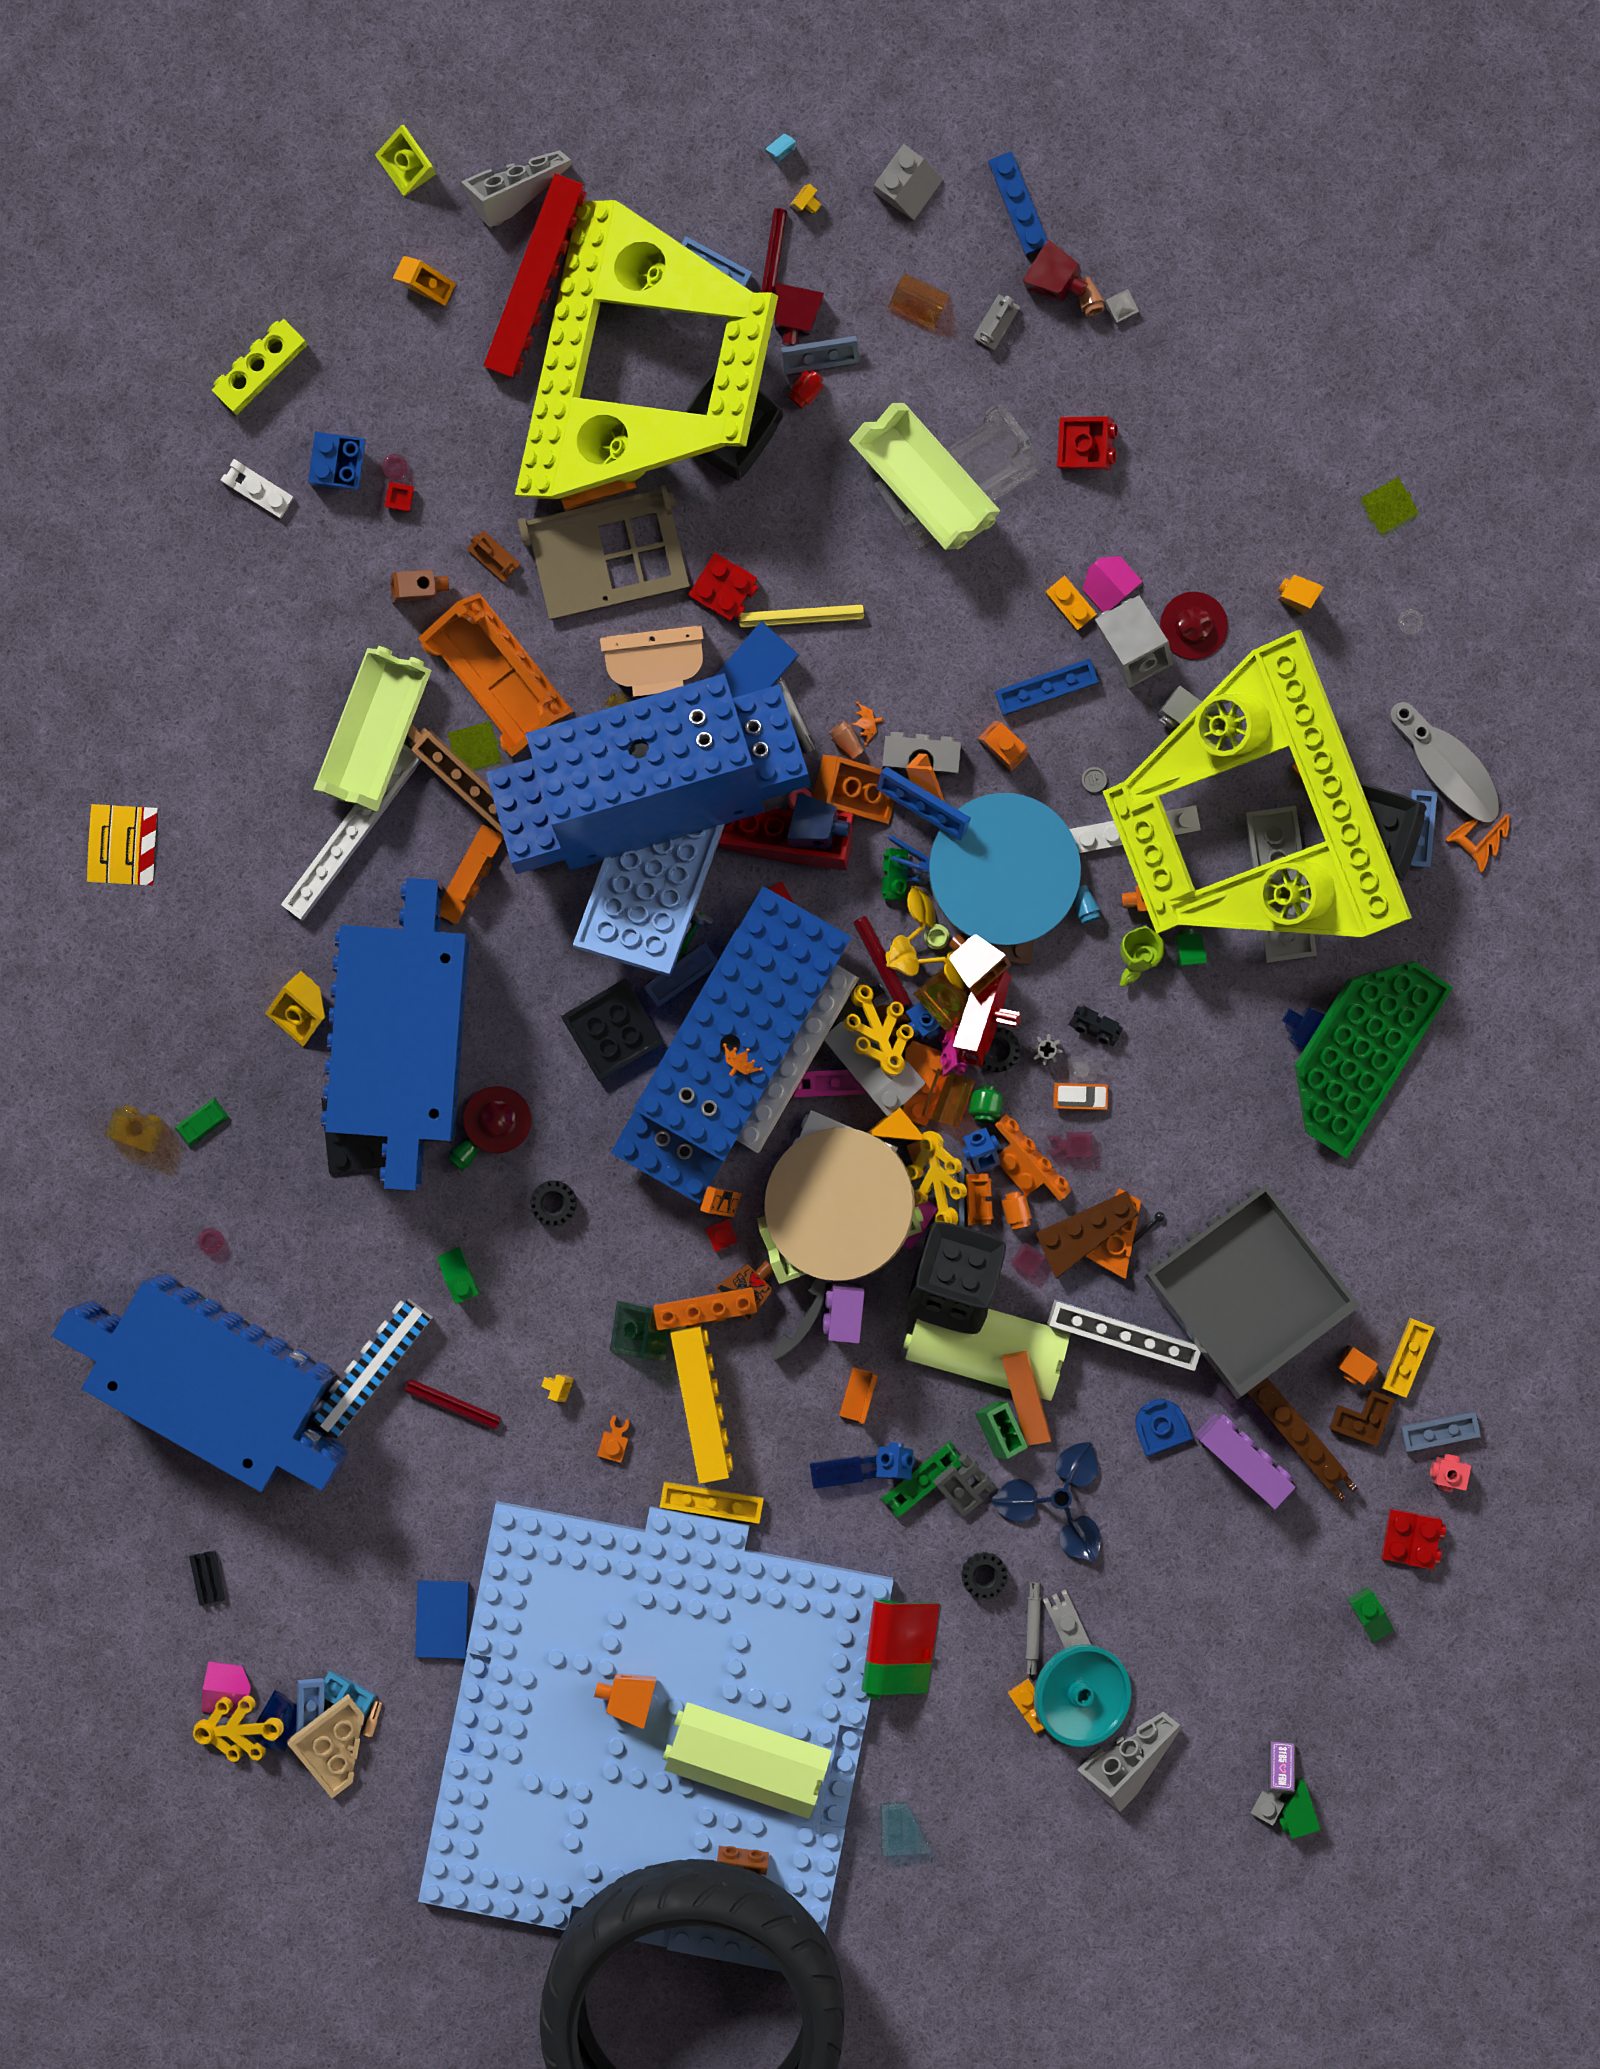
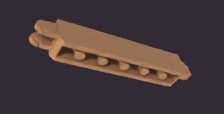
[407,723,503,834]

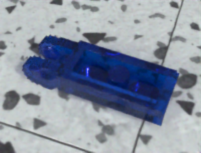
[810,1455,879,1489]

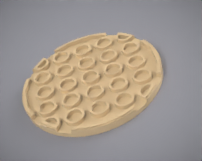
[765,1128,915,1281]

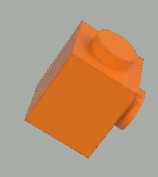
[1336,1345,1378,1385]

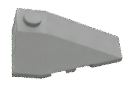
[461,150,572,227]
[824,1021,925,1117]
[1077,1712,1182,1812]

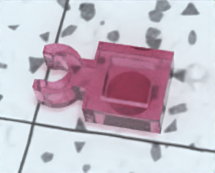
[1048,1132,1092,1157]

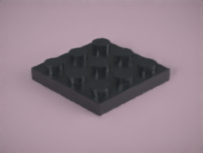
[560,978,664,1081]
[321,1098,388,1173]

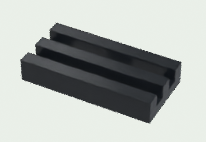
[189,1550,225,1606]

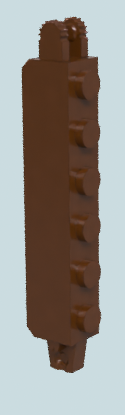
[1247,1377,1358,1502]

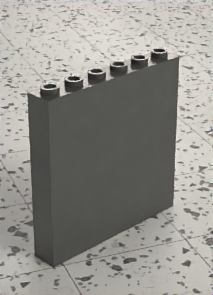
[1144,1184,1360,1399]

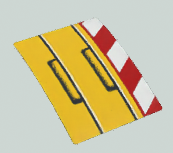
[87,804,158,885]

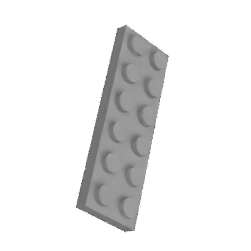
[1245,806,1317,963]

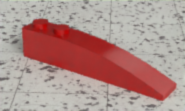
[717,808,853,871]

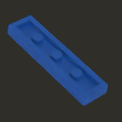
[988,151,1047,256]
[995,658,1099,716]
[876,767,971,840]

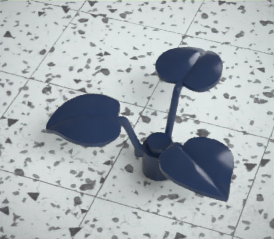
[991,1442,1100,1561]

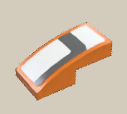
[1053,1083,1108,1110]

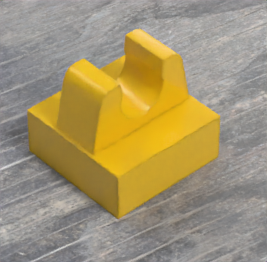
[789,184,822,214]
[541,1374,574,1402]

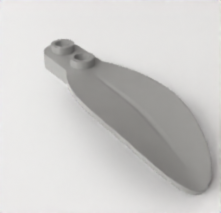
[1389,702,1499,823]

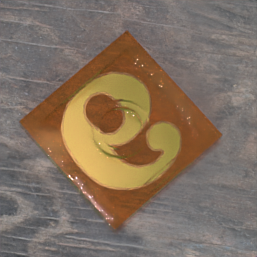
[914,967,969,1032]

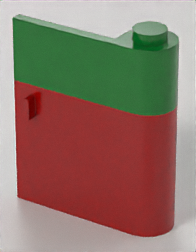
[861,1599,940,1699]

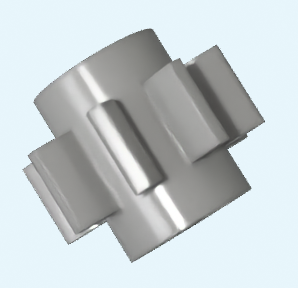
[1030,1034,1062,1065]

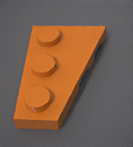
[1086,1188,1141,1279]

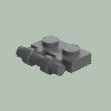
[933,1454,995,1517]

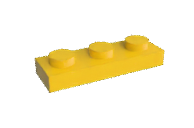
[1381,1318,1435,1398]

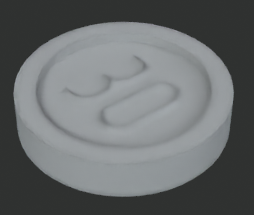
[1082,767,1107,792]

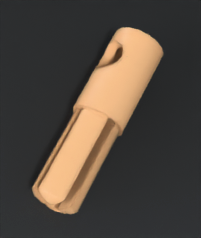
[363,1701,382,1737]

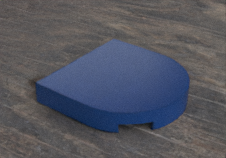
[1135,1399,1193,1457]

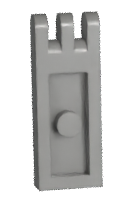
[1043,1589,1091,1648]

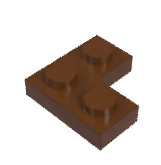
[1329,1390,1395,1446]

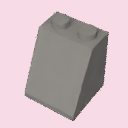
[1095,595,1173,688]

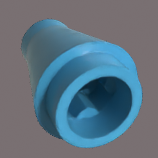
[1075,885,1101,924]

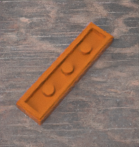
[1002,1350,1051,1446]

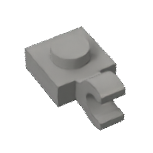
[1251,1790,1285,1826]

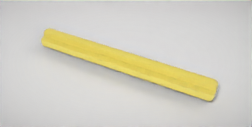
[739,605,864,628]

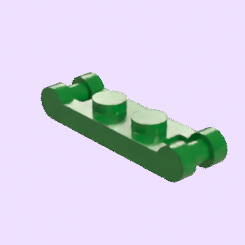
[880,1441,962,1518]

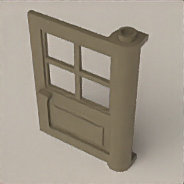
[518,485,690,620]

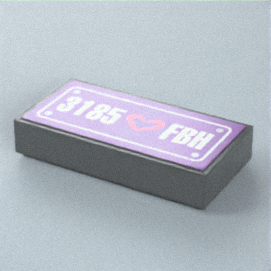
[1268,1740,1295,1794]

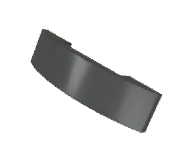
[771,1277,826,1360]

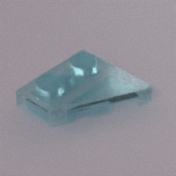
[880,1802,931,1856]

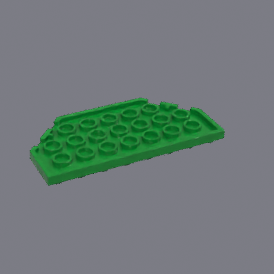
[1295,961,1453,1159]

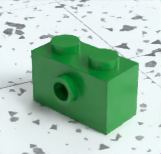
[975,1401,1028,1459]

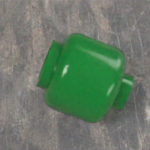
[969,1085,1003,1124]

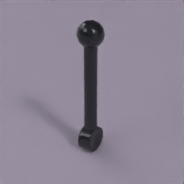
[1132,1212,1165,1249]

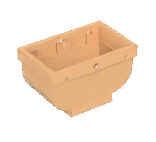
[600,625,704,697]

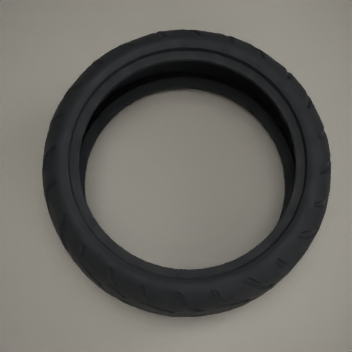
[540,1859,845,2069]

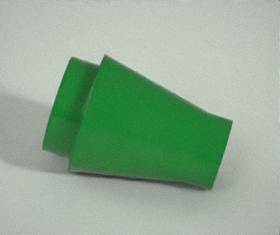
[448,1138,480,1171]

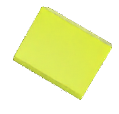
[375,125,436,196]

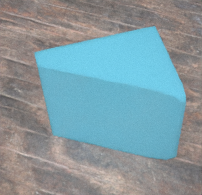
[765,134,796,163]

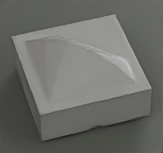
[1105,289,1139,324]

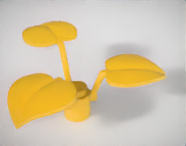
[886,886,969,993]

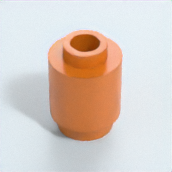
[1001,1191,1032,1230]

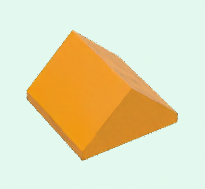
[867,1108,923,1141]

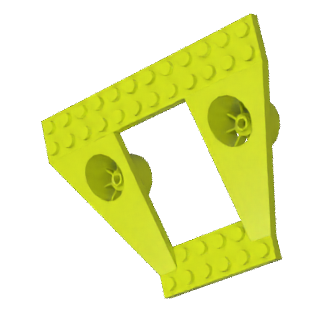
[515,200,778,499]
[1103,630,1412,937]

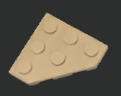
[287,1694,364,1798]

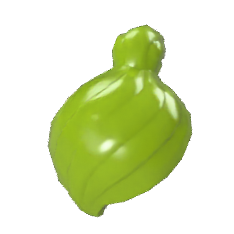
[1119,926,1165,987]

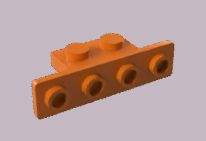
[440,825,504,924]
[995,1114,1071,1201]
[653,1287,757,1330]

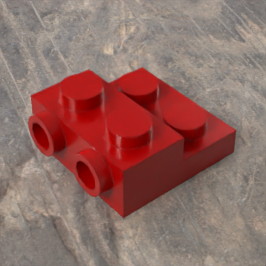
[1057,416,1118,470]
[688,552,759,622]
[1381,1509,1446,1569]

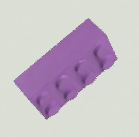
[822,1282,864,1343]
[1195,1413,1295,1509]

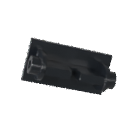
[1068,1005,1123,1046]

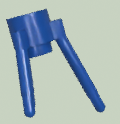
[888,835,930,885]

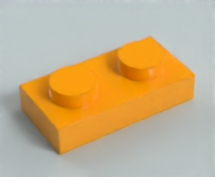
[1045,575,1097,631]

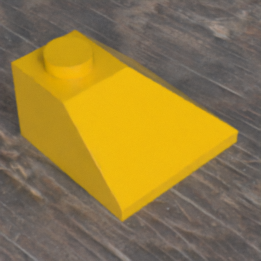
[265,971,325,1047]

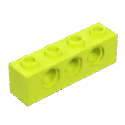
[212,319,308,416]

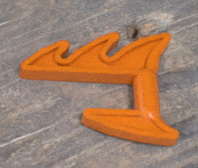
[1445,814,1509,872]

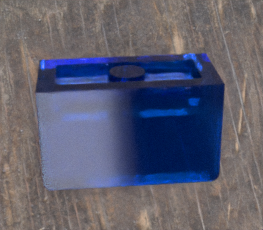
[251,1690,297,1752]

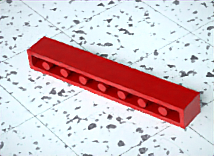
[483,173,587,379]

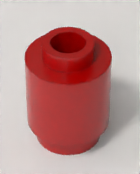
[787,370,824,409]

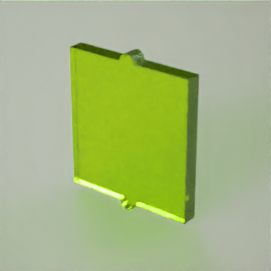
[1360,477,1419,535]
[448,721,501,769]

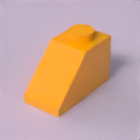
[392,256,456,306]
[1277,575,1324,615]

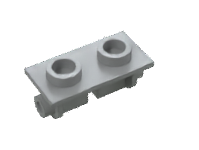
[973,294,1020,351]

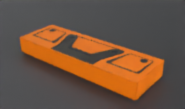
[700,1186,742,1217]

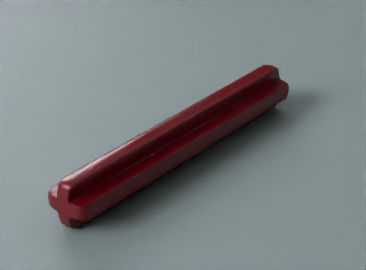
[761,208,787,294]
[854,916,910,1007]
[405,1379,501,1430]

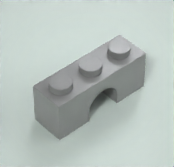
[882,732,961,774]

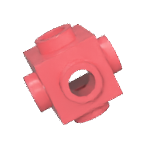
[1430,1454,1471,1492]

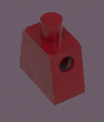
[1022,240,1088,301]
[775,283,824,346]

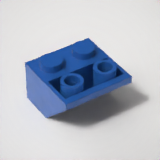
[308,432,366,490]

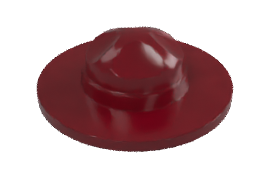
[1160,591,1228,659]
[463,1086,531,1154]

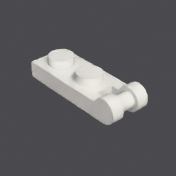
[220,459,294,519]

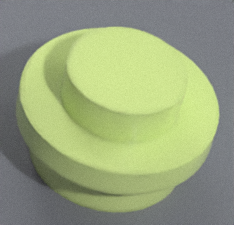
[924,924,949,950]

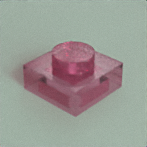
[1010,1241,1046,1277]

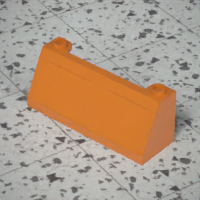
[418,593,573,757]

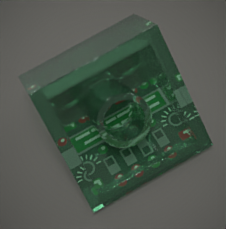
[610,1301,670,1360]

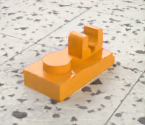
[1008,1678,1044,1734]

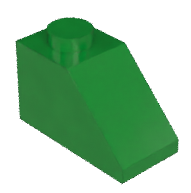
[1173,929,1207,966]
[437,1246,481,1304]
[1347,1587,1394,1643]
[1279,1777,1320,1839]

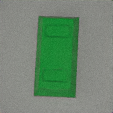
[174,1097,230,1148]

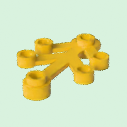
[843,985,914,1076]
[907,1131,967,1225]
[193,1696,284,1762]

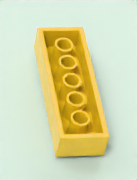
[670,1324,734,1484]

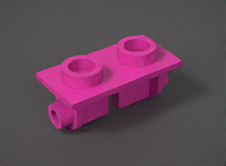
[939,1020,968,1076]

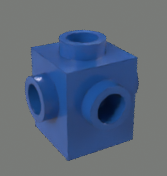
[905,999,944,1040]
[962,1128,1001,1173]
[876,1442,914,1480]

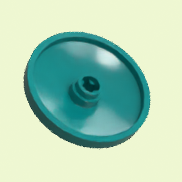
[1034,1644,1131,1747]

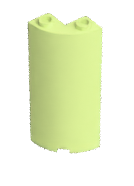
[903,1309,1071,1401]

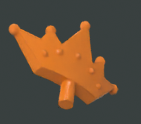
[852,701,883,746]
[723,1043,763,1077]

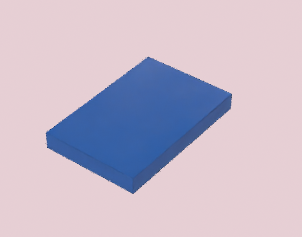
[715,621,800,698]
[415,1580,469,1659]

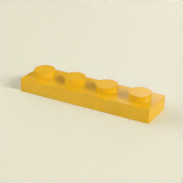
[660,1481,764,1524]

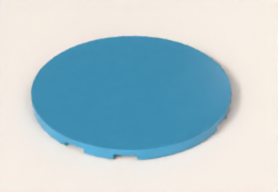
[929,793,1081,945]

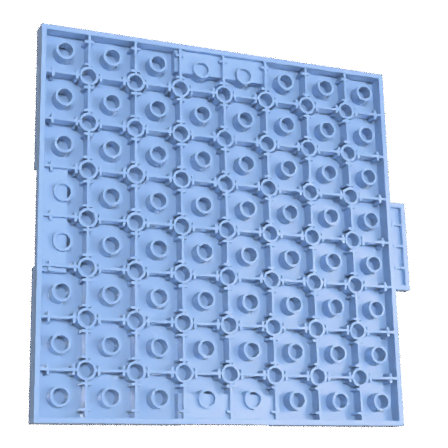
[418,1501,894,1972]

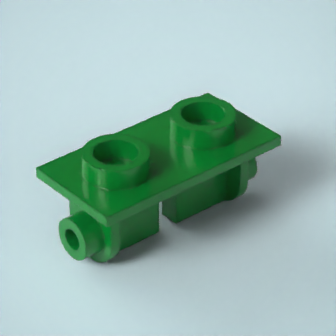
[881,848,909,901]

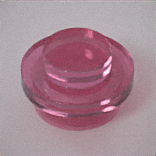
[382,454,408,480]
[198,1228,224,1254]

